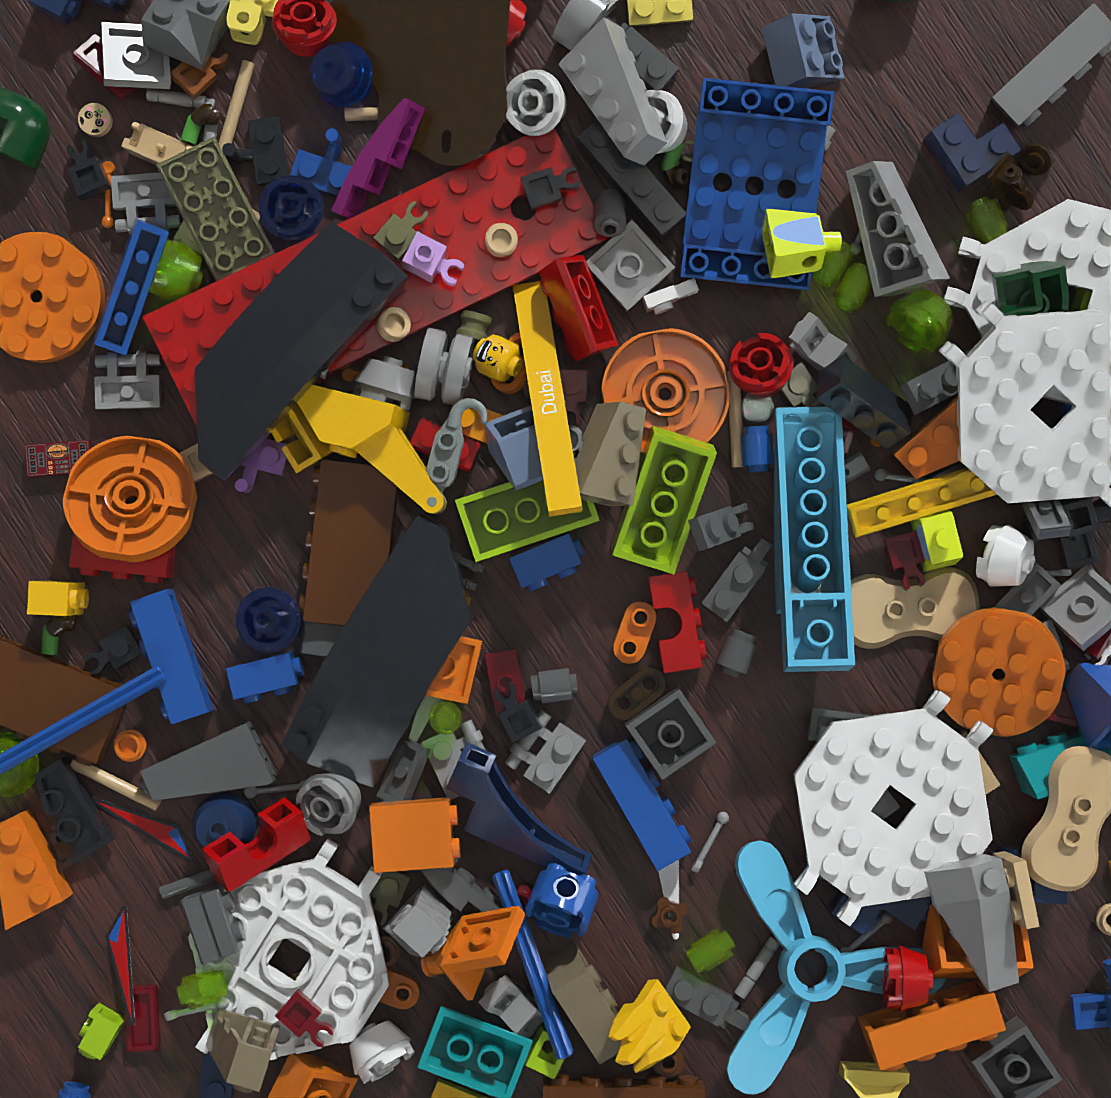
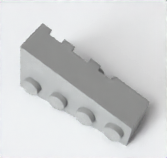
[991,3,1111,128]
[559,17,667,166]
[846,161,950,297]
[382,882,453,958]

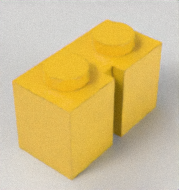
[271,403,333,473]
[27,581,89,616]

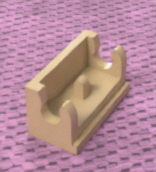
[121,122,194,165]

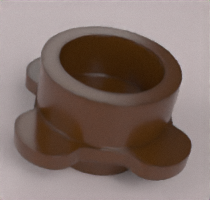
[651,897,688,934]

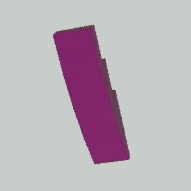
[331,98,425,218]

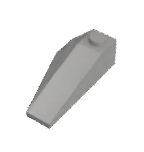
[924,854,1019,992]

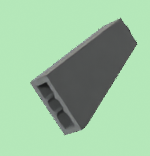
[139,720,278,801]

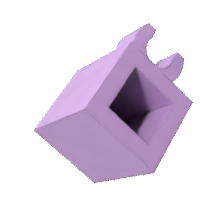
[402,231,465,286]

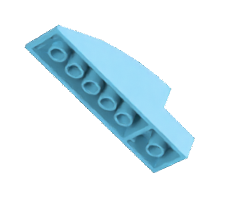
[774,407,855,672]

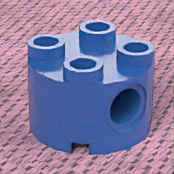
[525,863,599,938]

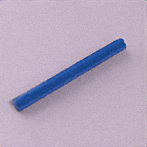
[0,666,167,775]
[492,870,573,1060]

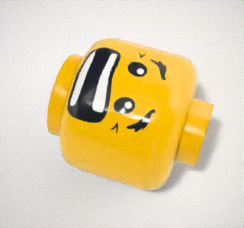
[473,335,523,382]

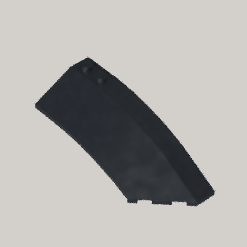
[195,222,408,482]
[280,513,474,788]

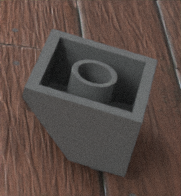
[141,0,230,70]
[624,687,716,780]
[963,1016,1063,1098]

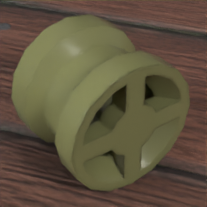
[455,310,492,343]

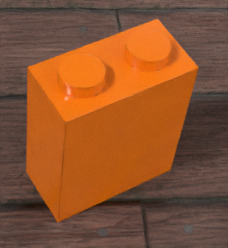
[369,797,460,873]

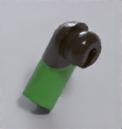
[180,103,221,146]
[660,143,690,188]
[41,615,76,655]

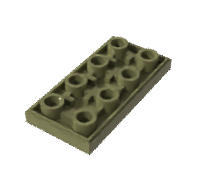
[156,136,275,281]

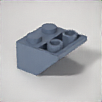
[762,13,844,88]
[485,405,543,491]

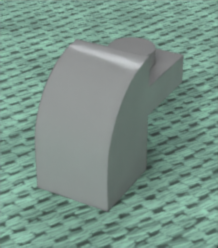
[551,0,619,50]
[789,312,857,371]
[479,975,543,1039]

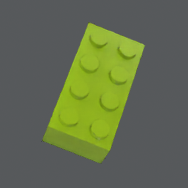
[611,425,717,574]
[455,480,600,562]

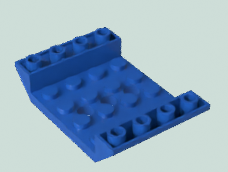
[680,78,835,290]

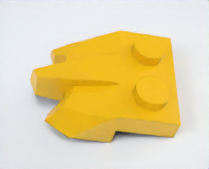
[608,979,691,1073]

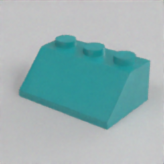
[1009,726,1111,799]
[417,1006,533,1098]

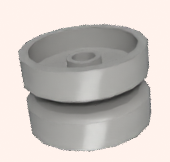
[414,328,474,406]

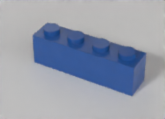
[93,218,169,355]
[128,589,214,725]
[592,737,693,871]

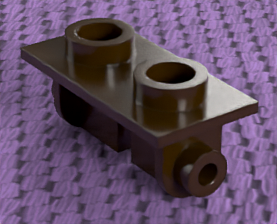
[987,152,1034,212]

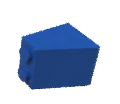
[1063,663,1111,749]

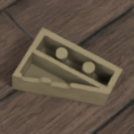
[574,402,646,506]
[542,941,621,1065]
[206,1008,280,1093]

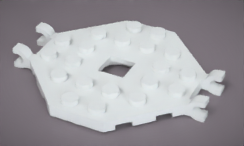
[943,199,1111,405]
[939,300,1111,507]
[793,690,993,926]
[188,838,390,1060]

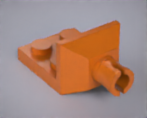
[425,636,482,704]
[421,905,526,1001]

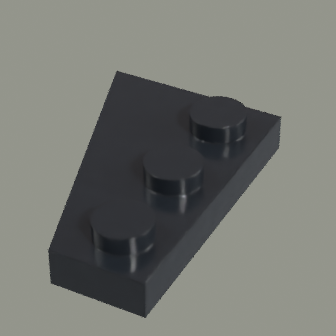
[34,757,116,873]

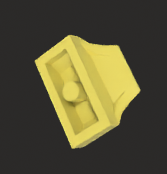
[839,1061,910,1098]

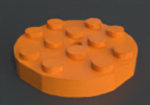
[0,232,105,363]
[601,328,730,454]
[63,435,197,562]
[932,607,1066,737]

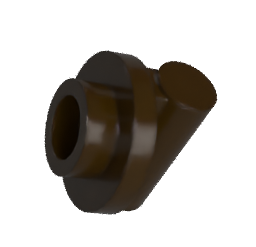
[1019,140,1055,175]

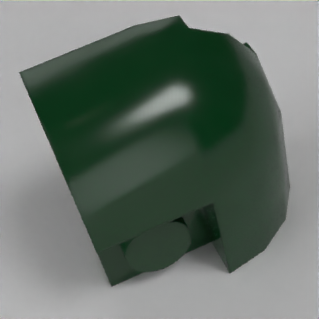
[0,86,51,170]
[992,261,1069,316]

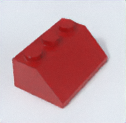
[539,255,619,362]

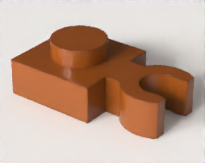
[170,47,229,100]

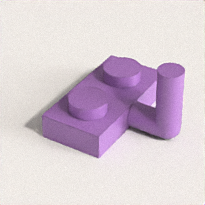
[235,439,288,493]

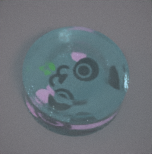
[741,393,774,423]

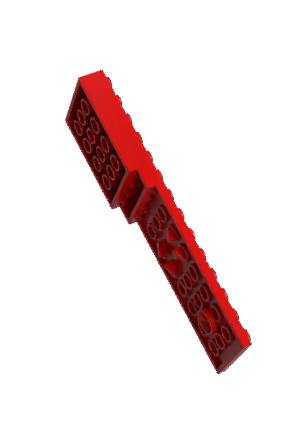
[142,127,609,427]

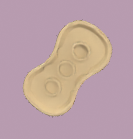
[851,567,980,649]
[1021,746,1111,892]

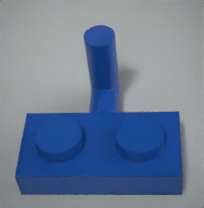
[289,128,352,197]

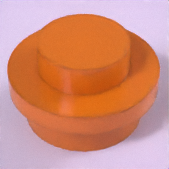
[114,729,147,762]

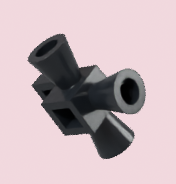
[1021,498,1111,570]

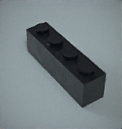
[577,119,687,242]

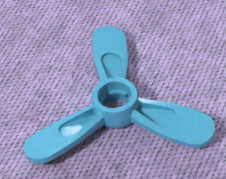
[726,841,946,1095]

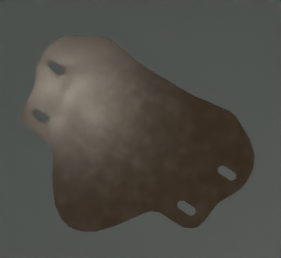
[330,0,510,166]

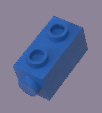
[509,534,585,592]
[226,651,304,704]

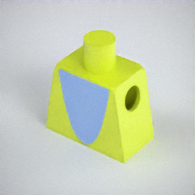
[761,209,842,278]
[911,510,963,572]

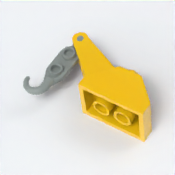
[297,385,488,514]

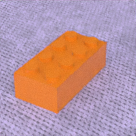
[858,978,1006,1072]

